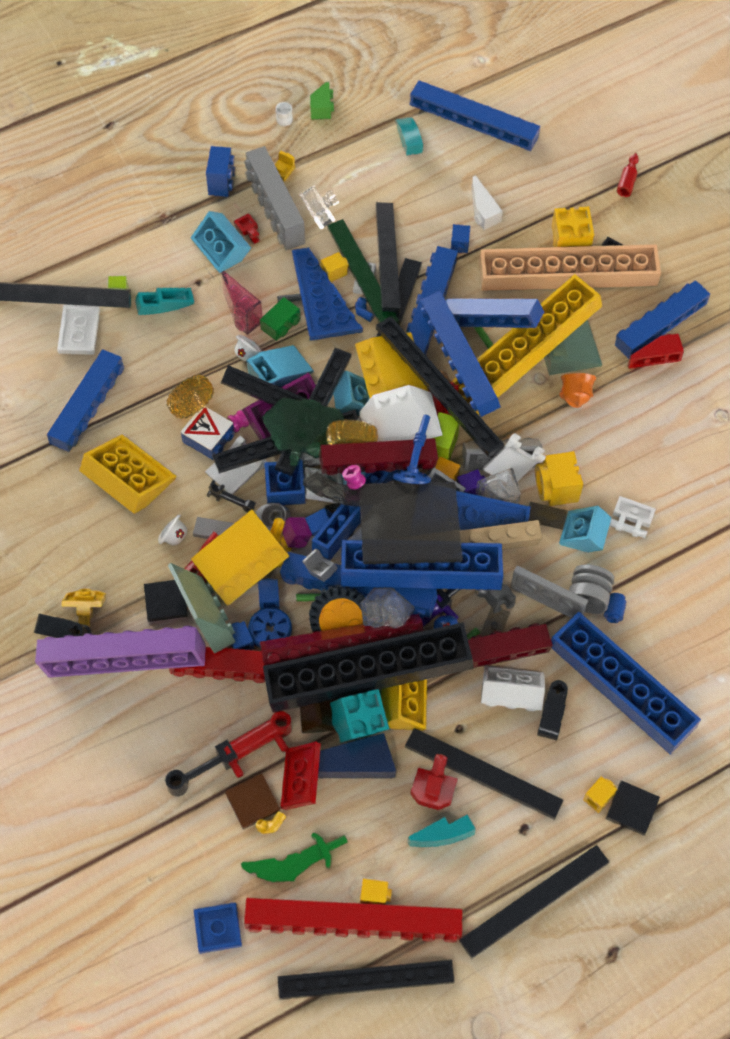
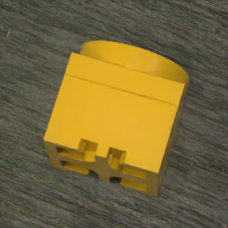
[551,206,594,247]
[535,451,583,507]

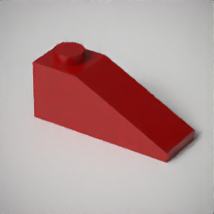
[628,333,684,369]

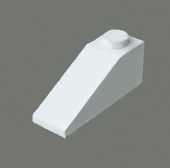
[471,175,503,230]

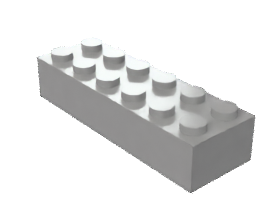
[244,146,305,251]

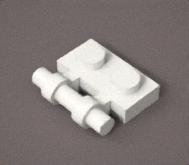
[609,496,656,538]

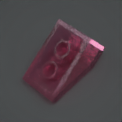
[221,271,263,335]

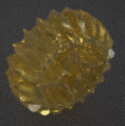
[166,374,214,419]
[326,419,378,444]

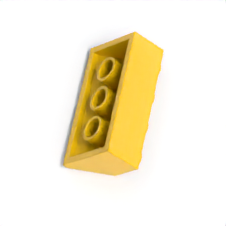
[381,679,427,731]

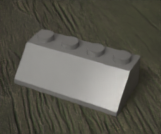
[462,438,543,472]

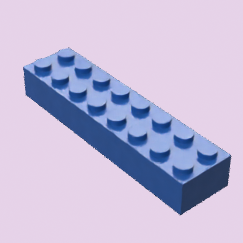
[341,540,503,590]
[551,612,701,755]

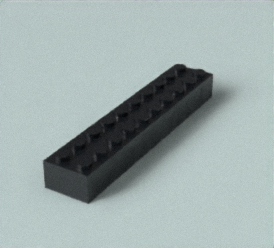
[263,622,473,713]

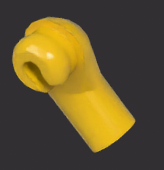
[256,811,286,834]

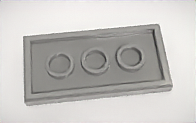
[510,565,589,618]

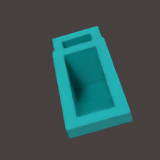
[396,117,423,156]
[135,288,194,315]
[407,815,476,847]

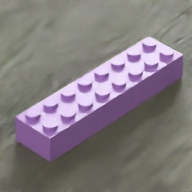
[35,626,206,678]

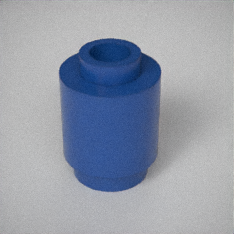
[604,593,627,623]

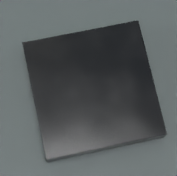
[144,580,187,622]
[605,780,660,836]

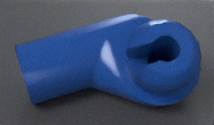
[355,297,374,322]

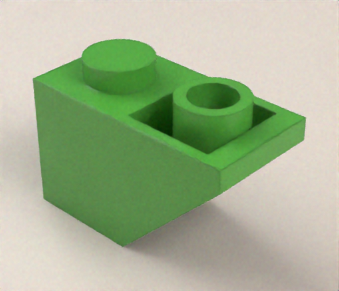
[310,82,334,120]

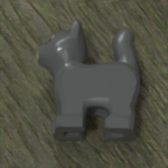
[475,583,516,614]

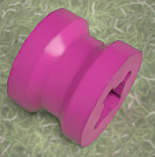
[227,410,249,433]
[342,465,366,490]

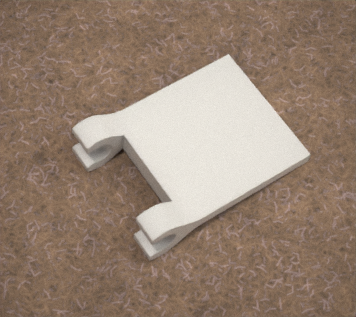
[483,433,546,486]
[205,436,267,494]

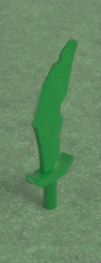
[241,833,348,882]

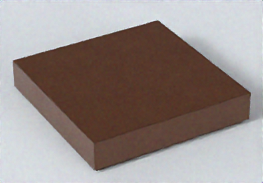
[225,774,281,830]

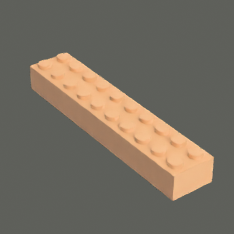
[479,245,661,291]

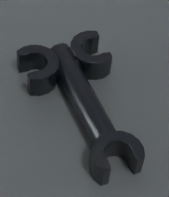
[207,480,256,513]

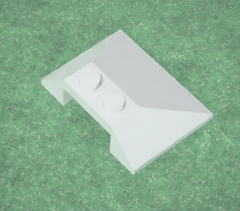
[359,385,442,442]

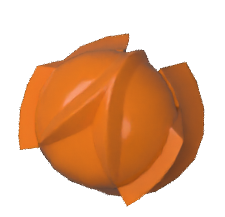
[559,373,597,408]

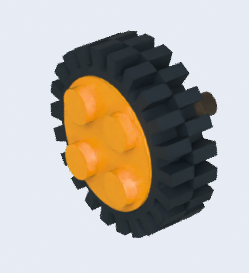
[309,585,372,632]

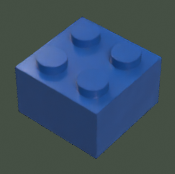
[206,146,236,197]
[264,460,306,506]

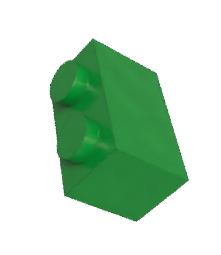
[260,297,300,341]

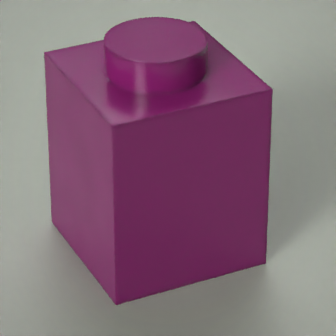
[282,517,312,548]

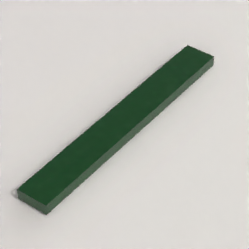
[327,219,399,325]

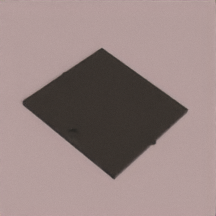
[359,482,462,564]

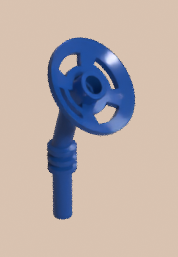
[393,415,432,484]

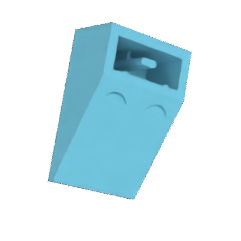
[247,345,314,387]

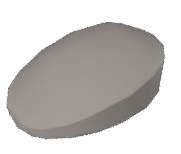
[255,503,291,531]

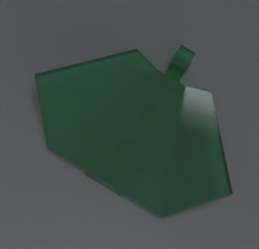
[262,398,353,466]

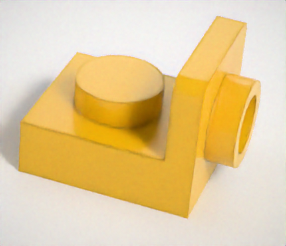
[275,151,295,182]

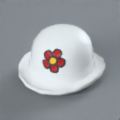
[234,335,262,362]
[158,515,187,546]

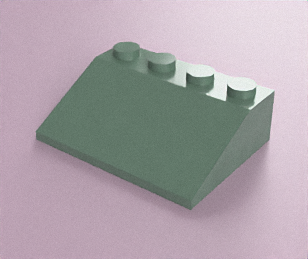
[540,303,602,375]
[168,563,235,653]

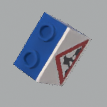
[181,405,235,460]

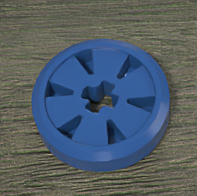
[248,607,292,649]

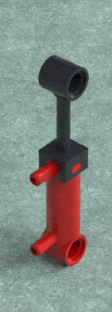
[165,711,292,796]

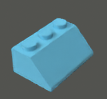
[190,211,251,273]

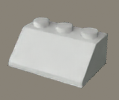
[481,666,545,711]

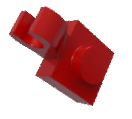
[234,213,260,244]

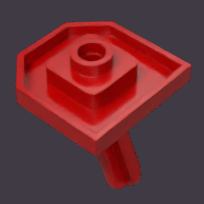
[410,754,458,810]

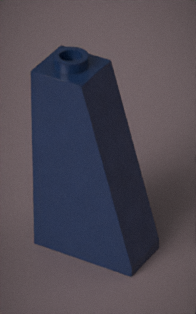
[318,733,396,779]

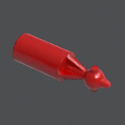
[616,153,639,197]

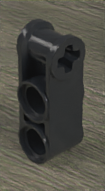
[34,613,92,638]
[537,680,568,741]

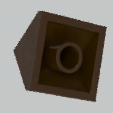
[300,698,340,734]

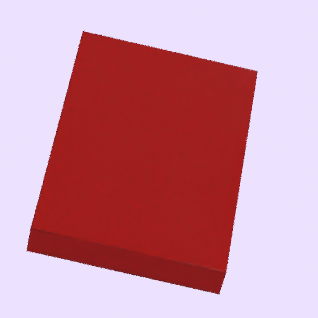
[280,742,321,810]

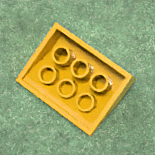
[355,332,428,398]
[79,434,177,514]
[191,509,289,606]

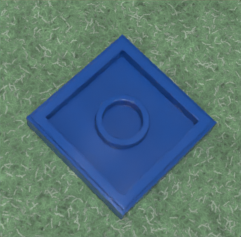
[193,902,242,954]

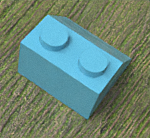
[333,370,370,416]
[559,506,612,553]

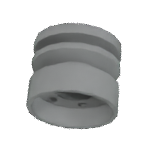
[569,564,615,614]

